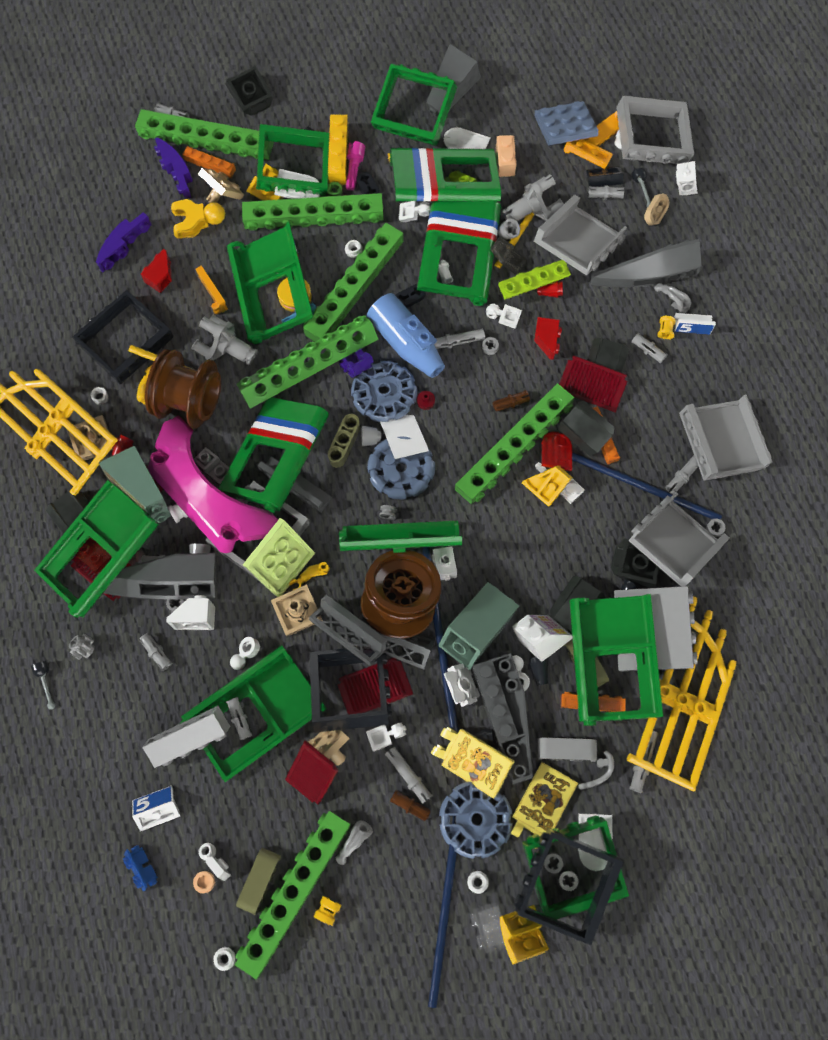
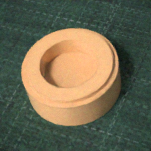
[193,871,215,893]

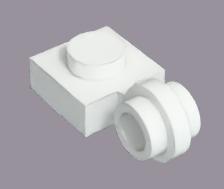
[399,201,431,222]
[486,304,522,329]
[366,723,407,752]
[199,843,231,881]

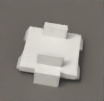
[444,663,480,707]

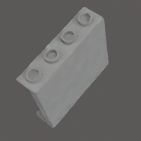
[534,195,627,275]
[679,395,772,481]
[629,492,730,587]
[614,586,698,672]

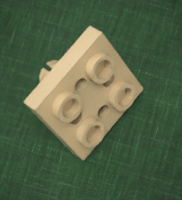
[198,168,245,203]
[68,415,114,461]
[271,585,323,637]
[308,730,349,766]

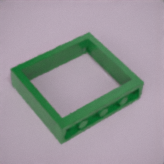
[370,64,457,146]
[256,124,329,197]
[522,815,629,919]

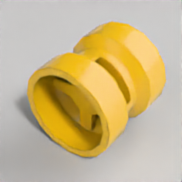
[313,896,342,926]

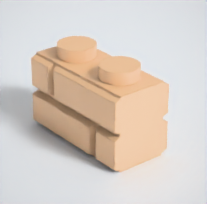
[496,135,516,177]

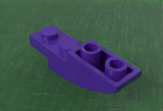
[154,137,193,199]
[96,212,151,272]

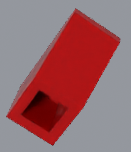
[141,249,172,293]
[534,317,562,360]

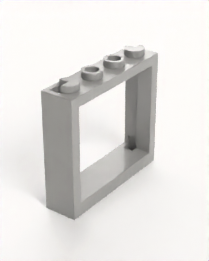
[616,96,694,164]
[206,481,310,581]

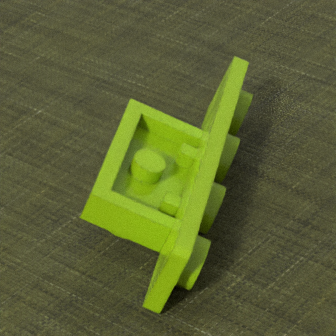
[498,260,571,300]

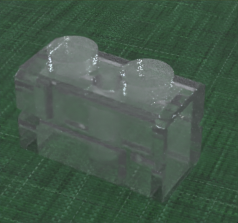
[469,901,506,953]

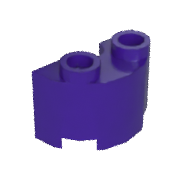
[339,349,373,378]

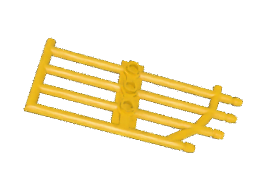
[0,369,118,496]
[627,596,736,792]

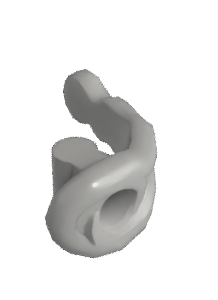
[654,283,691,313]
[578,751,614,790]
[335,820,373,865]

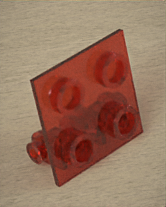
[75,537,111,575]

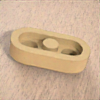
[644,194,669,226]

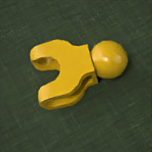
[171,199,225,239]

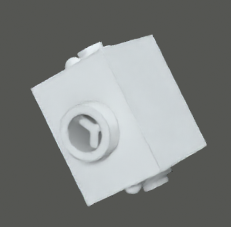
[676,161,697,195]
[432,546,457,581]

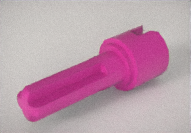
[346,141,365,191]

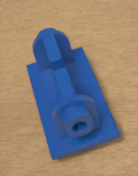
[123,845,158,892]

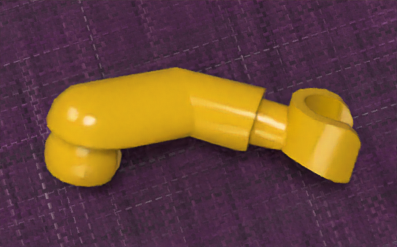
[137,365,152,405]
[290,562,329,590]

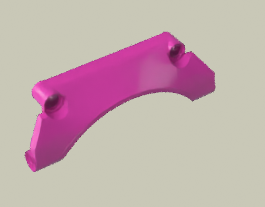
[147,416,278,553]

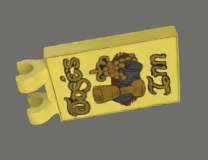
[431,727,515,799]
[511,762,578,849]

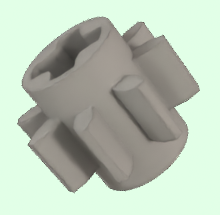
[69,634,95,660]

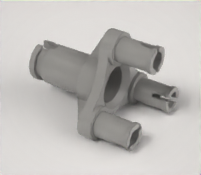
[501,174,564,221]
[191,314,258,365]

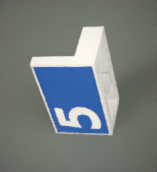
[674,313,716,334]
[132,786,180,831]

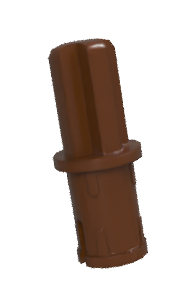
[493,390,530,411]
[390,790,431,821]

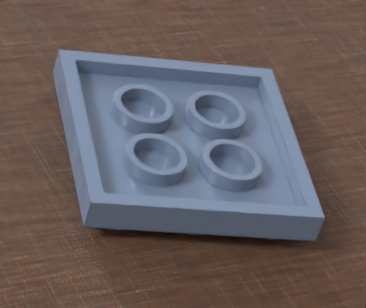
[535,101,599,146]

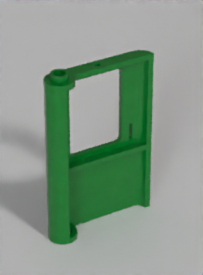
[34,480,159,618]

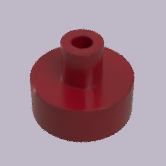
[417,391,435,410]

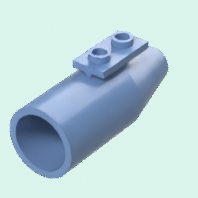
[367,293,445,378]

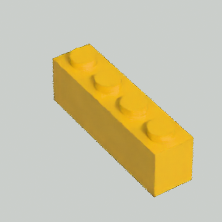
[328,115,348,185]

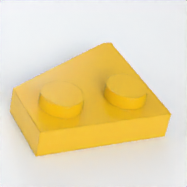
[522,465,573,507]

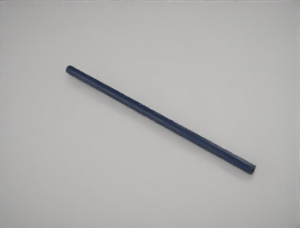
[572,452,722,520]
[422,547,459,733]
[428,785,464,1008]

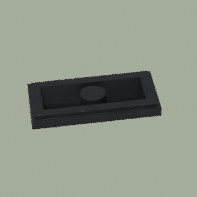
[586,167,624,187]

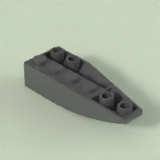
[590,239,702,288]
[104,553,218,599]
[472,653,533,784]

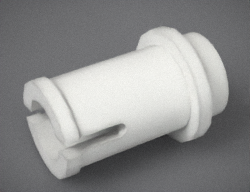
[438,260,453,284]

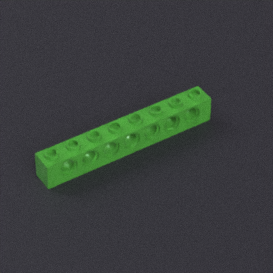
[135,109,274,160]
[242,193,384,231]
[303,223,404,341]
[236,315,378,408]
[455,383,574,505]
[235,811,351,979]

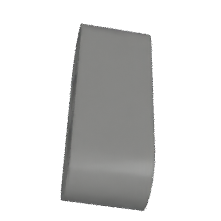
[537,738,597,762]

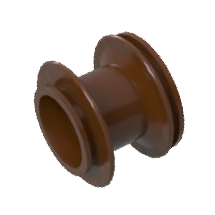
[145,349,221,429]
[361,550,441,639]

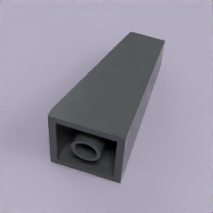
[427,44,481,117]

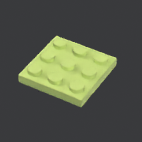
[243,518,315,597]

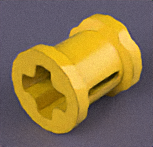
[658,316,676,340]

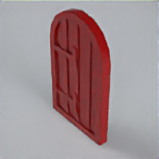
[542,432,572,471]

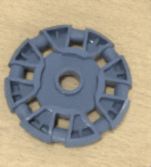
[351,360,417,422]
[367,436,435,500]
[439,782,513,859]

